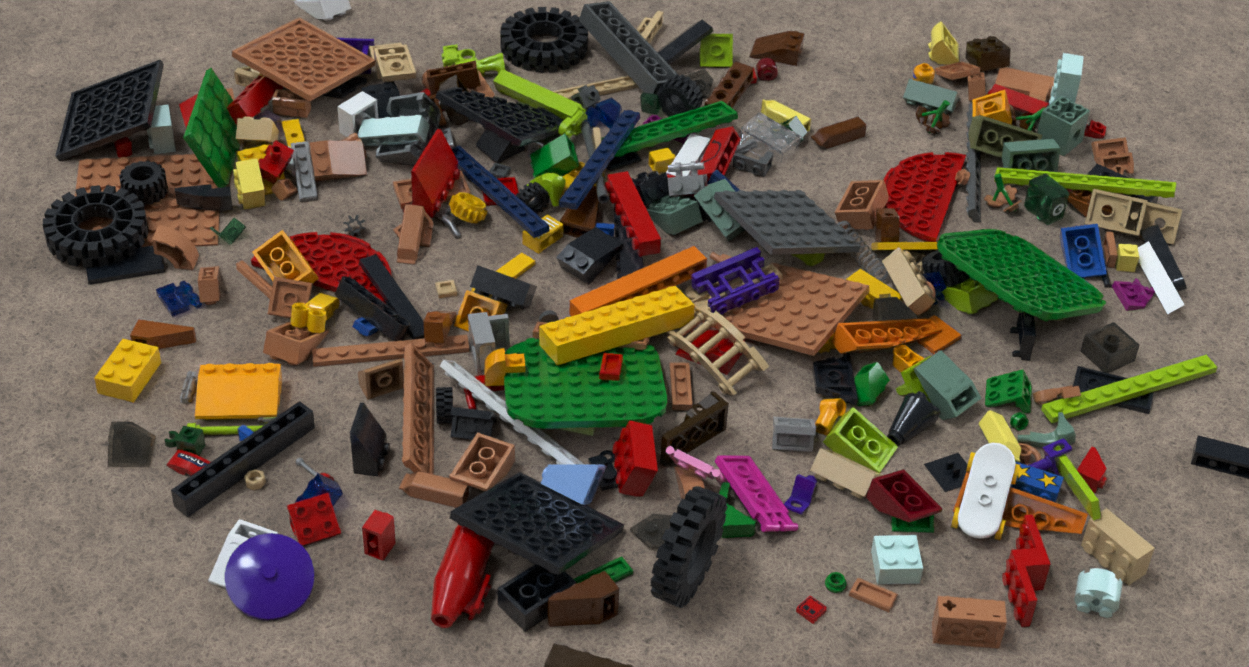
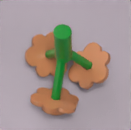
[984,174,1022,212]

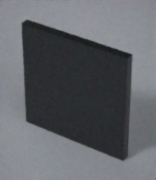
[924,453,968,492]

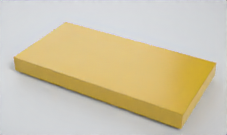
[871,242,938,250]

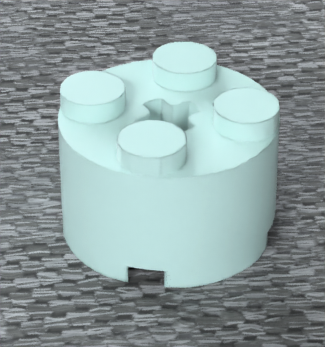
[1074,568,1122,618]

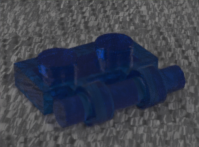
[156,280,202,317]

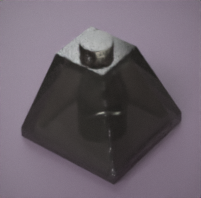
[872,294,917,321]
[108,421,156,467]

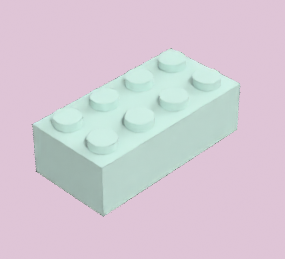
[1048,53,1084,105]

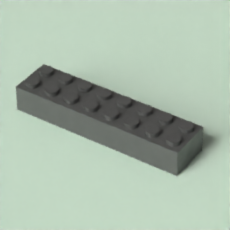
[579,1,677,99]

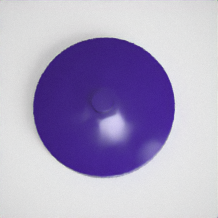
[225,533,314,620]

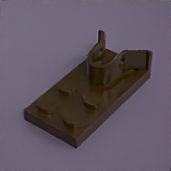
[660,391,729,466]

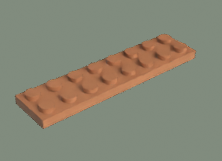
[402,343,434,475]

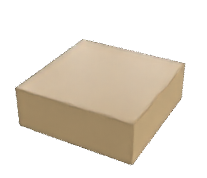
[435,280,457,298]

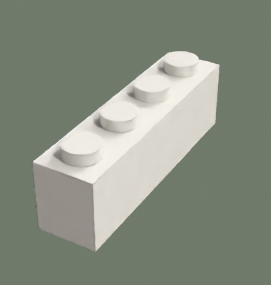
[666,133,710,176]

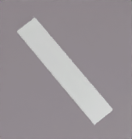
[1138,242,1184,314]

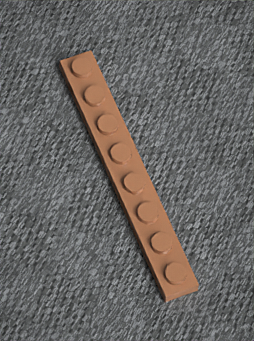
[312,335,469,367]

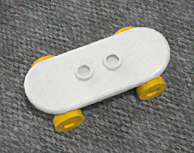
[951,443,1020,541]

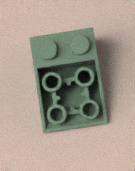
[645,194,703,235]
[914,350,981,420]

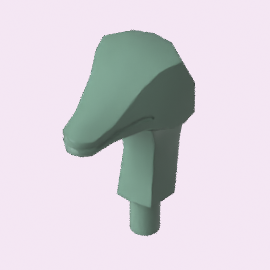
[1018,412,1076,448]

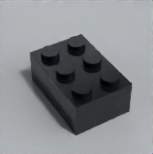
[470,265,537,309]
[497,564,577,632]

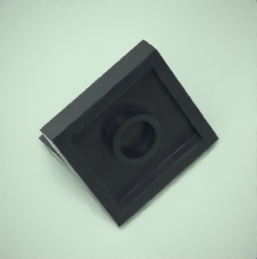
[450,407,497,440]

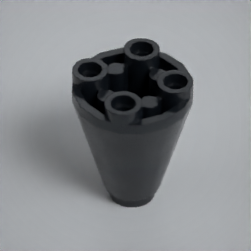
[887,391,941,446]

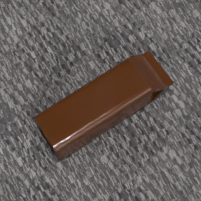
[811,117,866,149]

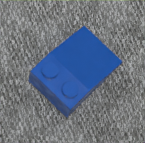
[1059,224,1107,278]

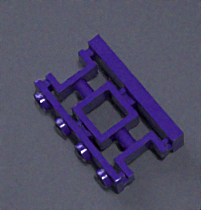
[691,247,780,314]

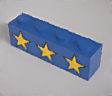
[1010,462,1064,502]

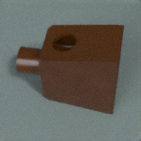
[875,208,900,242]

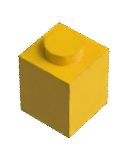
[648,148,676,173]

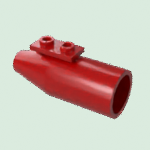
[431,525,494,628]

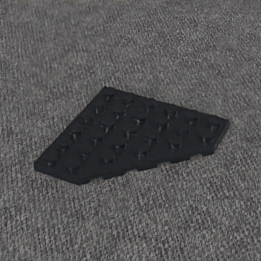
[435,87,564,147]

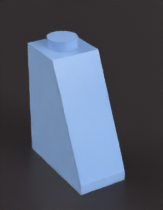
[541,464,606,505]

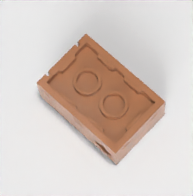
[932,596,1007,649]

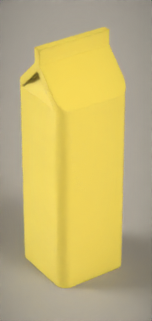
[761,99,811,132]
[979,410,1021,463]

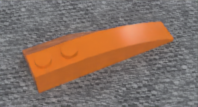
[831,318,942,354]
[953,472,1088,534]

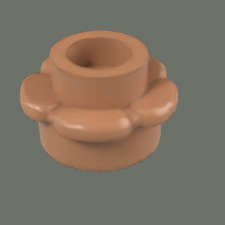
[955,169,970,185]

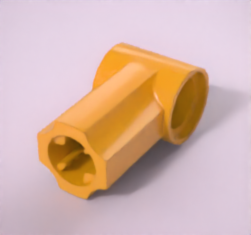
[815,398,846,435]

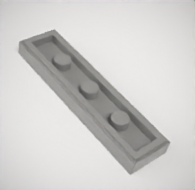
[290,141,318,202]

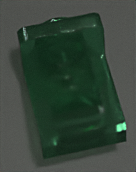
[640,92,661,115]

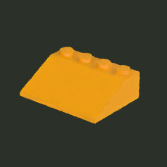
[195,363,282,419]

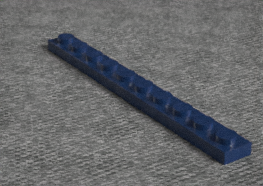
[559,110,640,210]
[452,145,550,238]

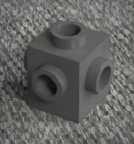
[571,85,601,110]

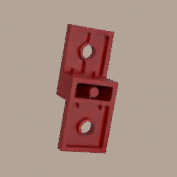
[1002,515,1051,627]

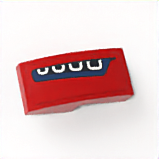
[166,450,210,476]

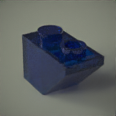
[295,473,343,506]

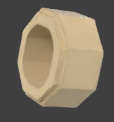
[244,469,266,490]

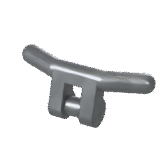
[434,207,464,239]

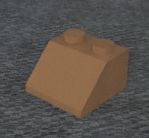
[358,359,404,400]

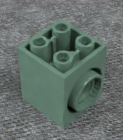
[1037,96,1090,156]

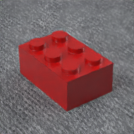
[613,420,658,497]

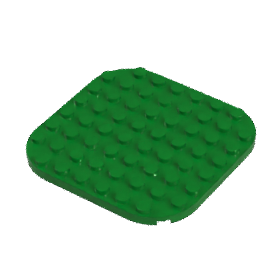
[937,229,1106,322]
[504,338,667,429]

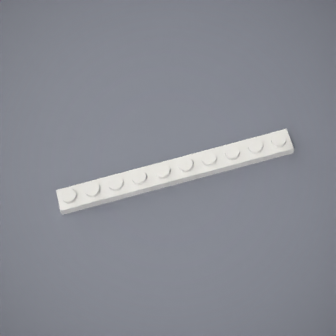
[440,360,583,464]

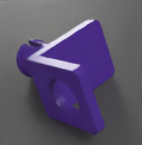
[1028,439,1072,475]
[784,474,817,514]

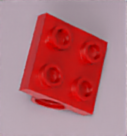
[286,493,341,546]

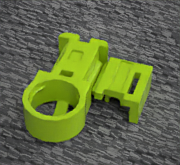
[442,44,476,67]
[558,106,587,138]

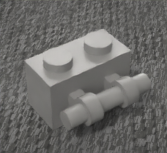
[668,161,707,196]

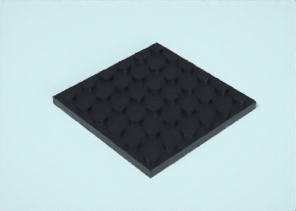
[55,59,164,161]
[449,472,624,575]

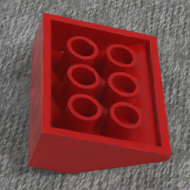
[411,129,460,218]

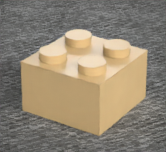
[236,117,279,149]

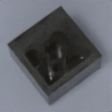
[1080,322,1140,373]

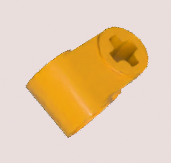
[892,345,924,372]

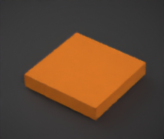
[914,315,962,354]

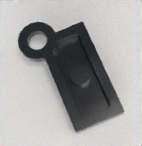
[588,450,618,491]

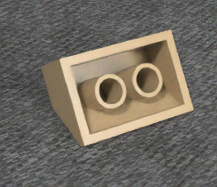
[810,448,883,499]

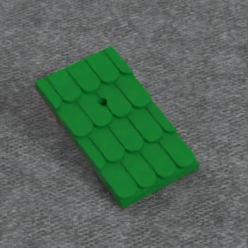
[179,68,240,188]

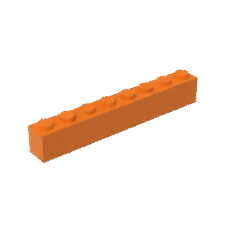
[569,246,707,316]

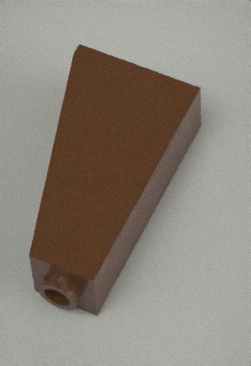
[560,185,599,238]

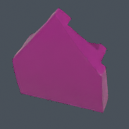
[1112,278,1155,311]

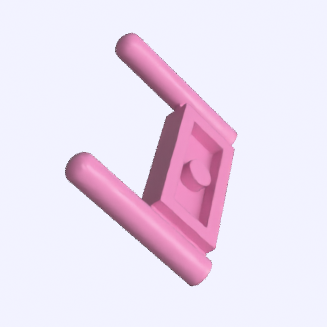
[666,446,728,486]

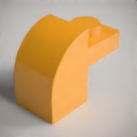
[484,348,525,386]

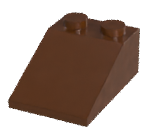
[749,31,805,66]

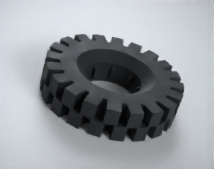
[500,7,588,73]
[42,185,148,268]
[650,486,727,608]

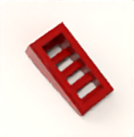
[114,137,132,158]

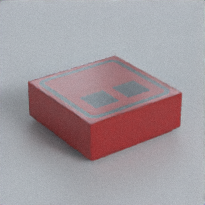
[796,596,827,624]

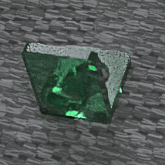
[209,218,246,245]

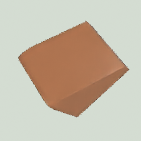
[271,178,298,201]

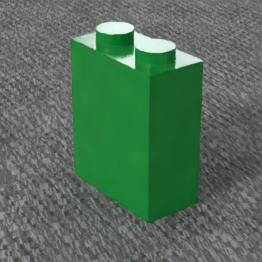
[530,134,579,179]

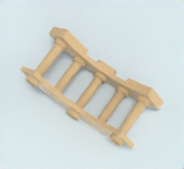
[665,304,769,395]

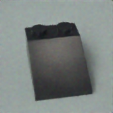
[556,227,624,285]
[350,403,390,477]

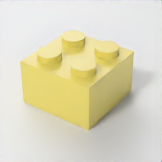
[233,159,265,209]

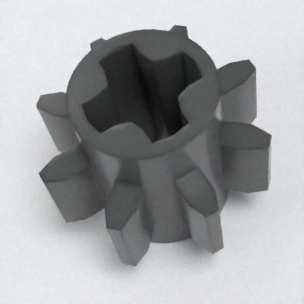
[343,215,366,236]

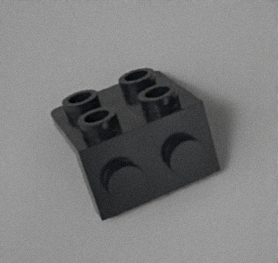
[631,171,669,205]

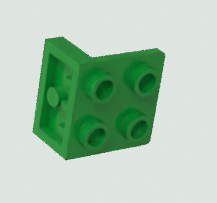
[985,369,1032,413]

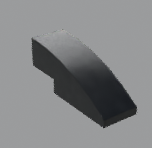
[175,184,233,210]

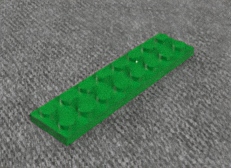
[601,101,738,157]

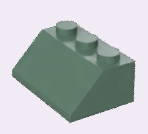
[903,79,960,115]
[1002,139,1060,172]
[694,179,745,242]

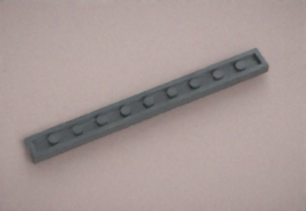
[966,103,981,222]

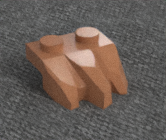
[1091,137,1134,175]

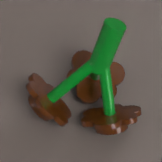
[916,100,950,134]
[1012,107,1045,131]

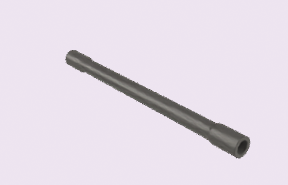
[580,121,609,204]

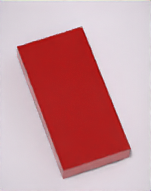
[599,353,623,381]

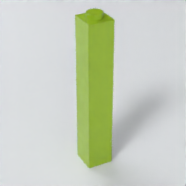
[493,69,582,120]

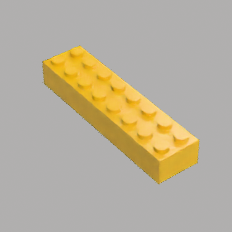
[539,286,695,365]

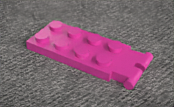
[714,455,798,532]

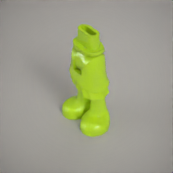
[448,53,505,77]

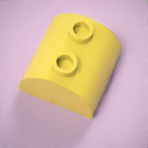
[928,21,959,65]

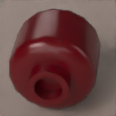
[756,58,778,81]

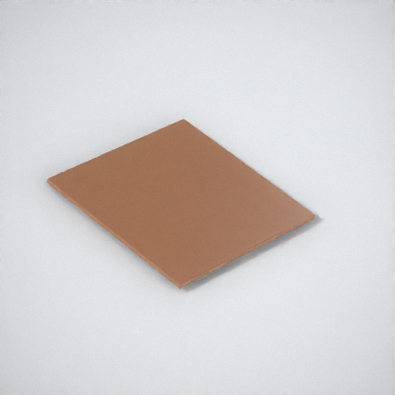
[75,154,220,248]

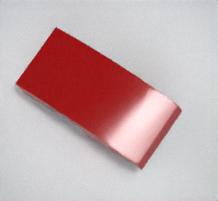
[1084,120,1107,139]

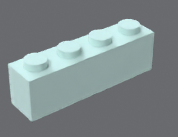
[358,115,430,146]

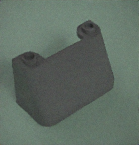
[375,92,441,166]

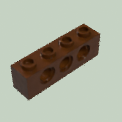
[704,61,753,109]

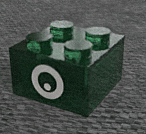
[1024,173,1070,225]

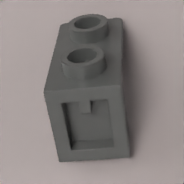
[732,151,773,177]

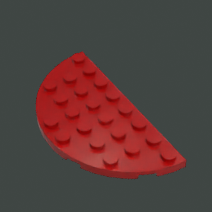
[883,152,966,242]
[251,232,392,304]

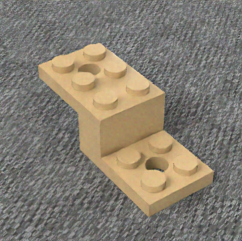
[369,43,416,82]
[1085,189,1182,245]

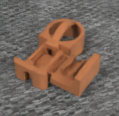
[1033,385,1081,405]

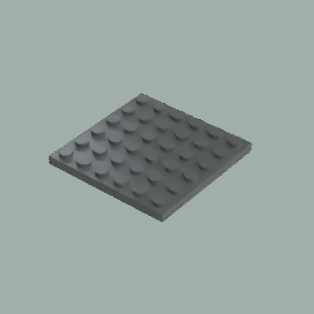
[713,190,861,255]

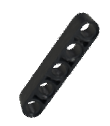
[1140,224,1187,292]
[335,276,410,341]

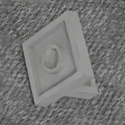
[772,416,816,452]

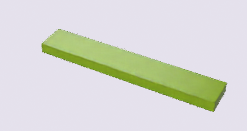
[1053,446,1101,520]

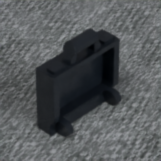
[1010,312,1036,361]

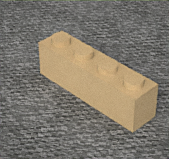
[882,247,936,316]

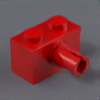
[258,140,294,184]

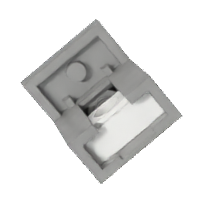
[468,312,510,377]

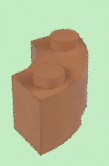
[152,225,199,270]

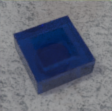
[584,106,604,129]

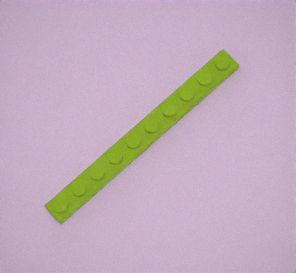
[994,167,1176,198]
[1041,355,1217,423]

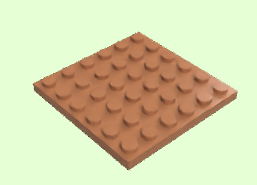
[232,17,376,101]
[715,263,870,356]

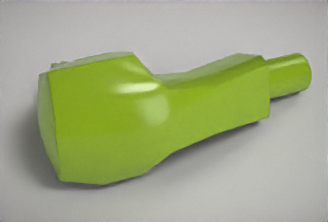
[527,173,566,207]

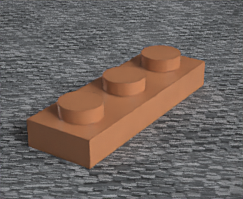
[669,363,692,410]

